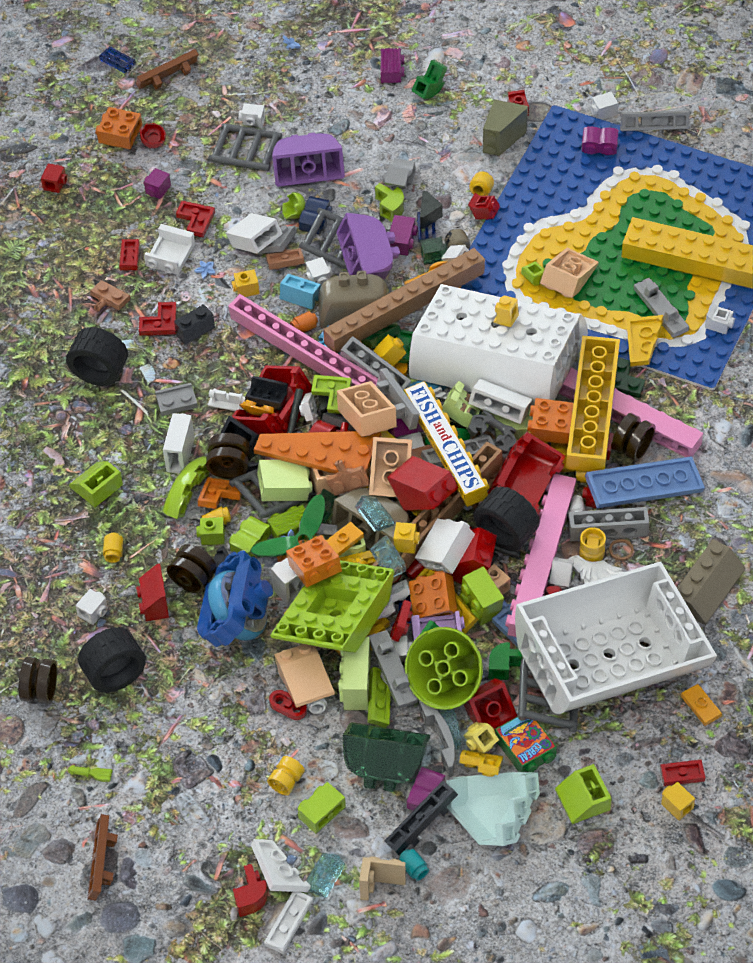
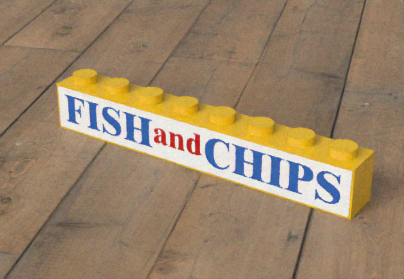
[404,381,489,507]

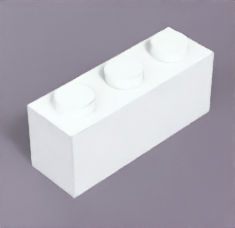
[468,379,532,424]

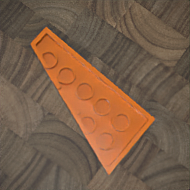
[254,431,381,474]

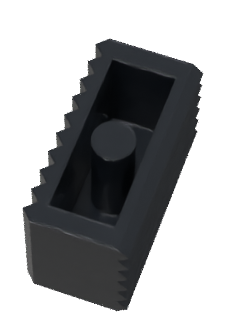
[174,304,215,345]

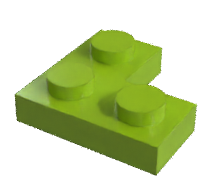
[311,375,352,414]

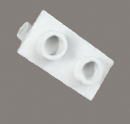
[208,388,245,411]

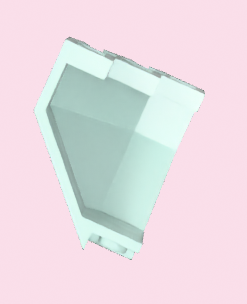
[446,772,540,846]

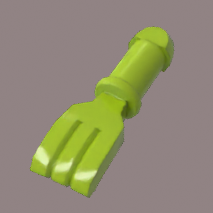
[68,765,113,782]

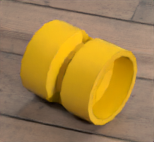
[579,528,606,562]
[267,756,305,796]

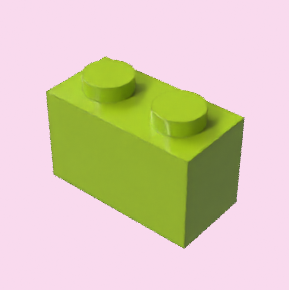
[297,782,346,834]

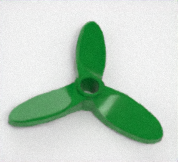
[251,494,325,557]

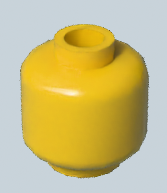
[469,171,494,196]

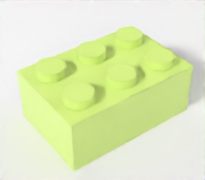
[339,637,371,710]

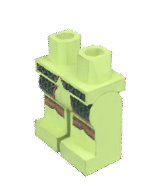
[442,381,493,432]

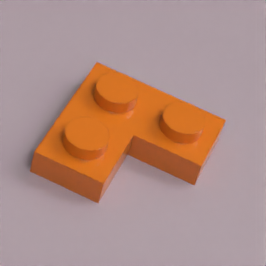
[198,477,245,509]

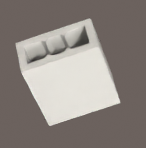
[226,213,283,253]
[163,413,195,473]
[415,519,475,574]

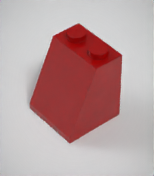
[387,456,459,510]
[433,527,497,585]

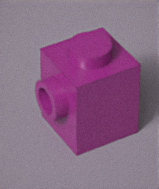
[143,168,171,199]

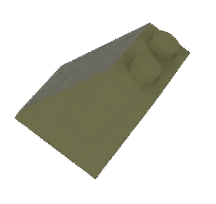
[483,99,528,156]

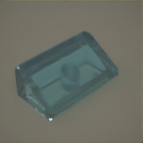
[355,496,396,532]
[370,535,406,577]
[306,853,345,898]

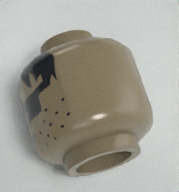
[444,229,470,249]

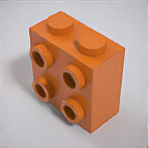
[95,107,143,150]
[527,398,573,444]
[286,535,342,587]
[409,571,457,618]

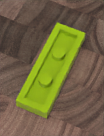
[367,666,391,728]

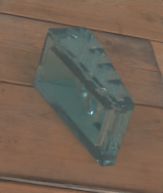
[438,708,461,750]

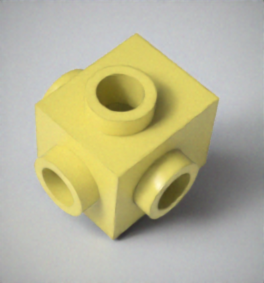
[463,722,499,753]

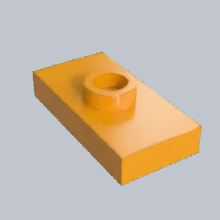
[326,522,364,556]
[681,684,722,726]

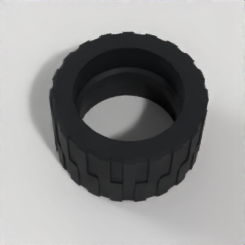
[66,327,129,386]
[473,486,540,551]
[77,627,146,693]

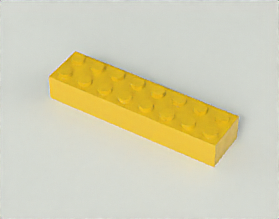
[621,217,753,289]
[566,335,620,472]

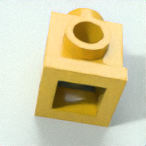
[494,295,519,327]

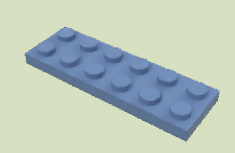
[585,456,705,509]

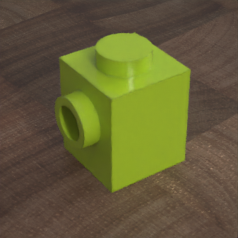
[196,517,225,545]

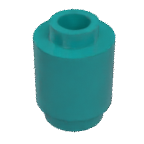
[399,849,429,881]

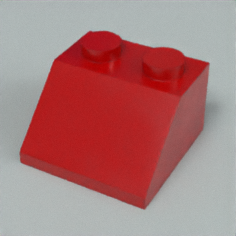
[136,564,169,622]
[463,678,518,730]

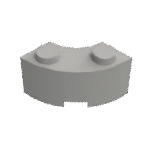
[383,158,416,189]

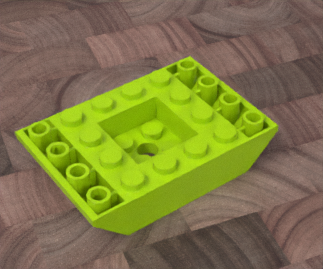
[270,560,394,653]

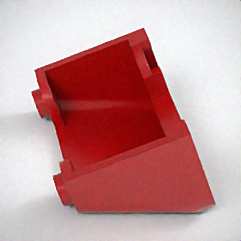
[232,365,312,435]
[487,432,566,515]

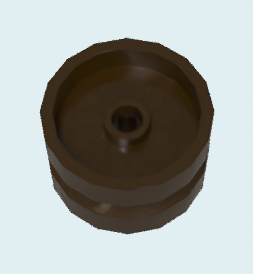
[611,413,656,462]
[206,433,250,479]
[166,544,217,594]
[18,657,58,704]

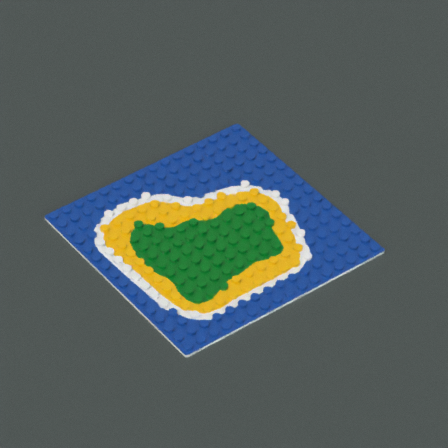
[461,105,753,390]

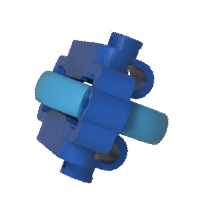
[197,550,273,647]

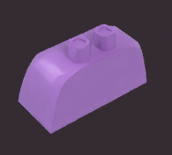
[272,132,345,187]
[336,213,400,280]

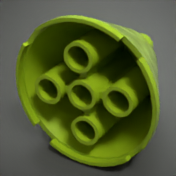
[405,627,483,710]

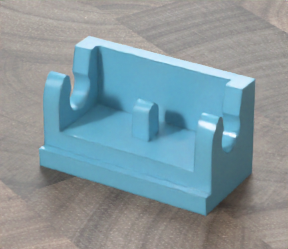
[280,273,321,310]

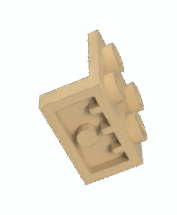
[359,856,406,901]

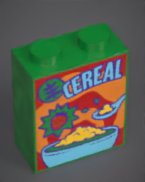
[495,710,557,772]

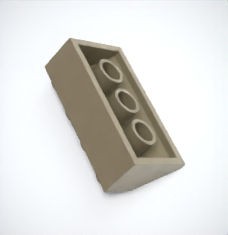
[677,539,745,625]

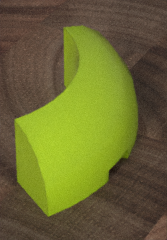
[162,456,210,519]

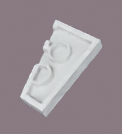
[251,839,311,892]

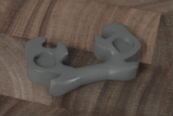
[467,410,516,454]

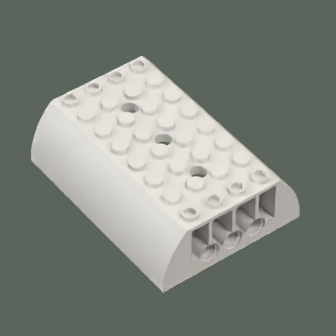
[409,284,588,406]
[515,561,717,714]

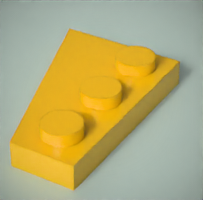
[626,315,664,367]

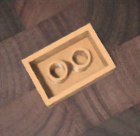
[337,381,397,437]

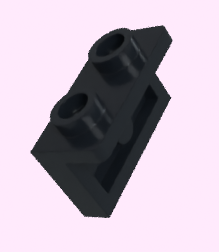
[245,376,288,410]

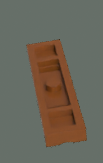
[136,49,199,90]
[87,814,118,901]

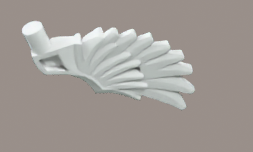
[569,555,623,584]

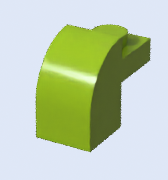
[375,183,404,222]

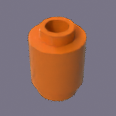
[290,311,318,333]

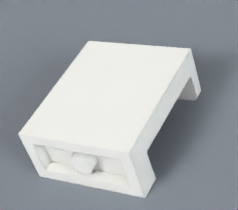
[144,224,195,275]

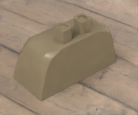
[318,270,390,329]
[331,488,410,556]

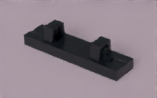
[384,781,458,855]

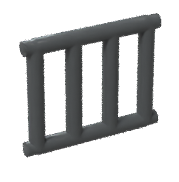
[208,123,282,171]
[299,207,347,270]
[229,468,316,519]
[518,659,578,733]

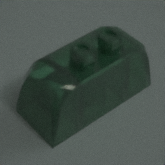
[343,722,431,792]

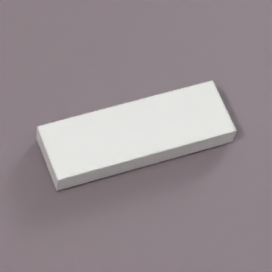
[264,892,313,954]

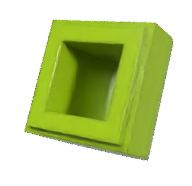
[521,261,544,286]

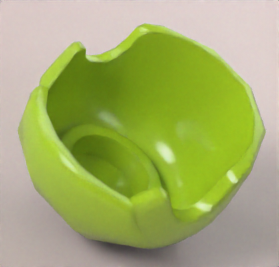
[282,192,306,219]

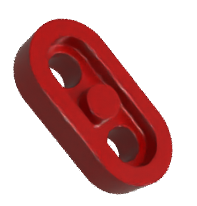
[269,690,307,720]

